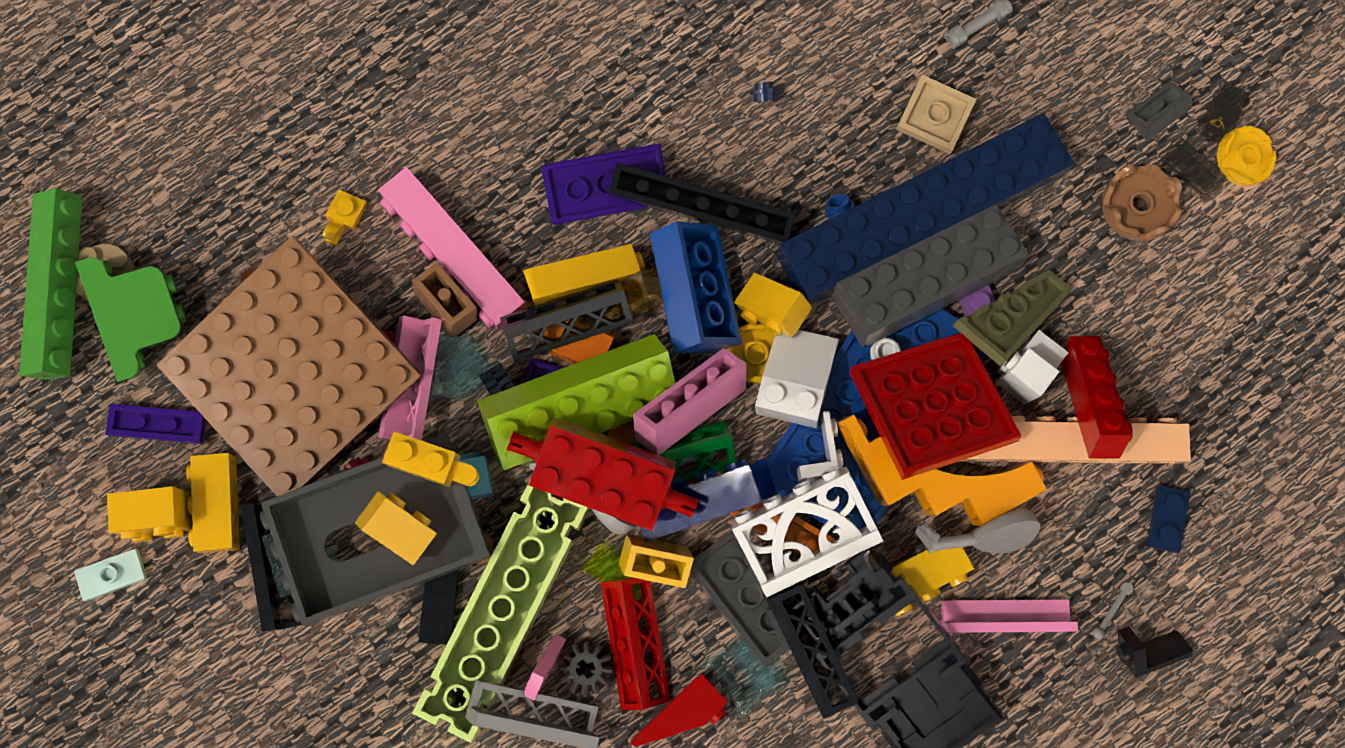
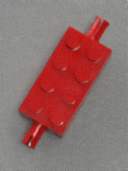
[506,417,699,531]

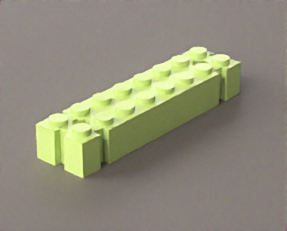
[412,481,590,743]

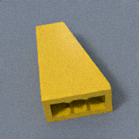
[523,244,645,306]

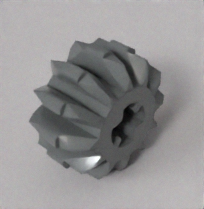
[558,641,614,697]

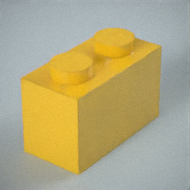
[734,272,812,338]
[355,491,437,565]
[619,534,694,588]

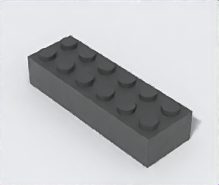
[832,204,1029,348]

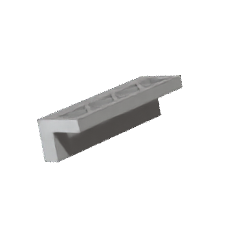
[465,679,599,748]

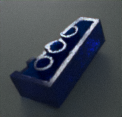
[640,458,777,542]

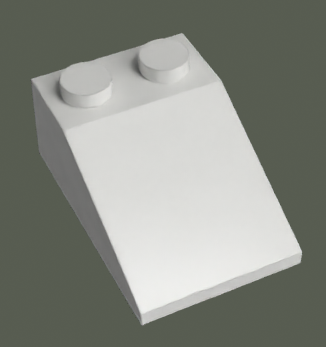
[755,330,839,429]

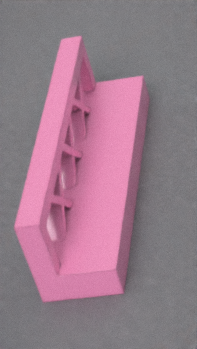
[378,315,442,441]
[941,600,1078,633]

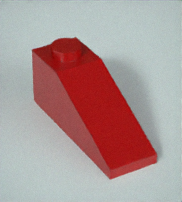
[630,673,728,747]

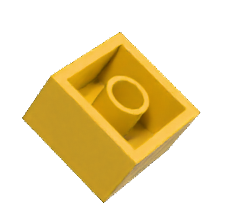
[107,486,193,542]

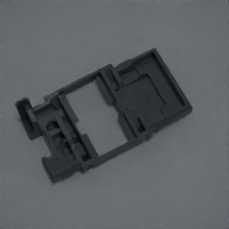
[787,547,1004,748]

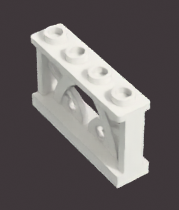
[731,466,883,598]

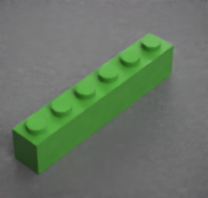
[19,188,83,380]

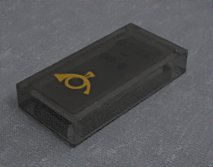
[1195,80,1250,144]

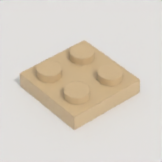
[896,75,976,154]

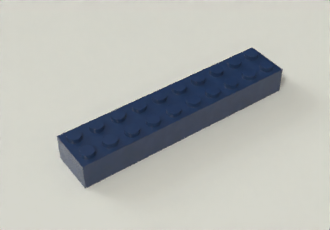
[775,113,1075,304]

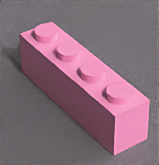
[633,348,746,455]

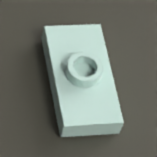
[74,549,147,601]

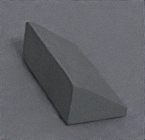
[1125,82,1192,142]

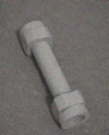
[944,0,1013,49]

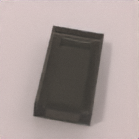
[1159,137,1227,200]

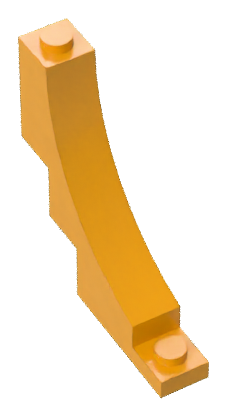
[837,415,1047,526]

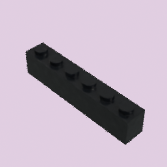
[607,163,796,244]

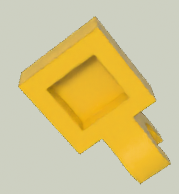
[322,190,367,246]

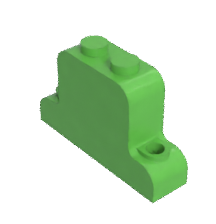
[75,257,188,382]

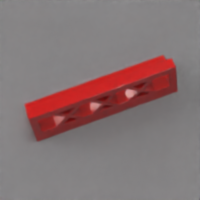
[600,577,671,710]

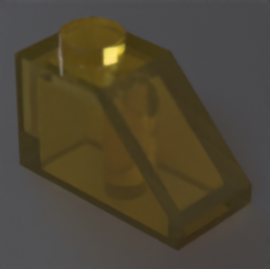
[605,269,664,320]

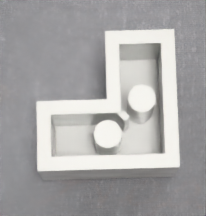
[995,330,1069,404]

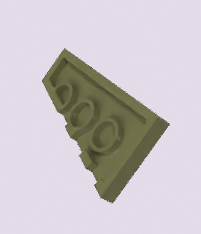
[953,270,1073,367]

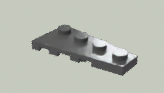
[690,531,789,669]

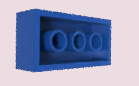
[650,221,742,354]

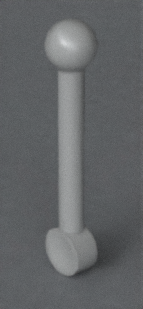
[1093,582,1134,640]

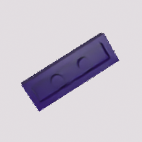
[105,404,206,445]

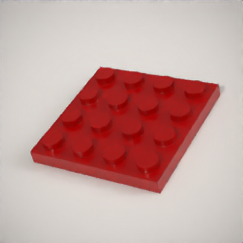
[850,333,1022,480]

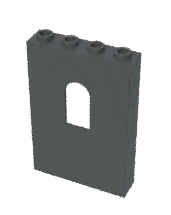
[260,434,492,626]

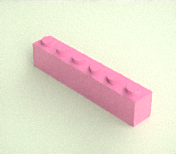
[378,167,527,331]

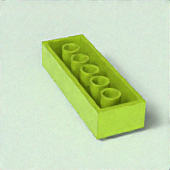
[477,334,675,471]

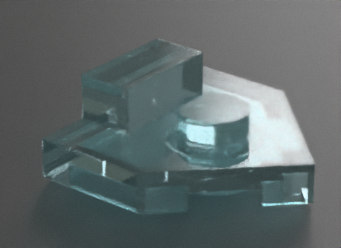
[430,334,492,400]

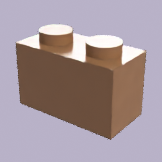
[412,262,477,338]

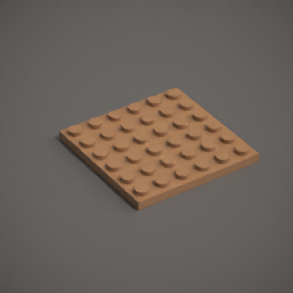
[156,236,423,496]

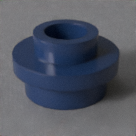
[749,81,779,102]

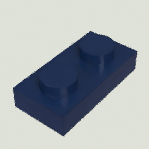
[1146,485,1190,554]

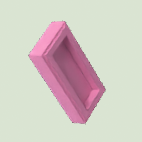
[524,634,566,700]

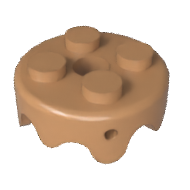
[1102,164,1182,241]

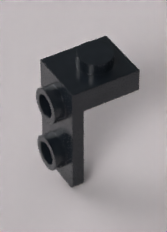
[1116,626,1193,678]

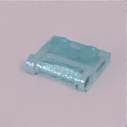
[703,637,787,717]

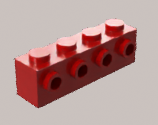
[1061,336,1133,459]

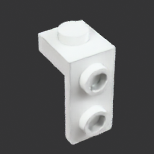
[797,411,843,483]

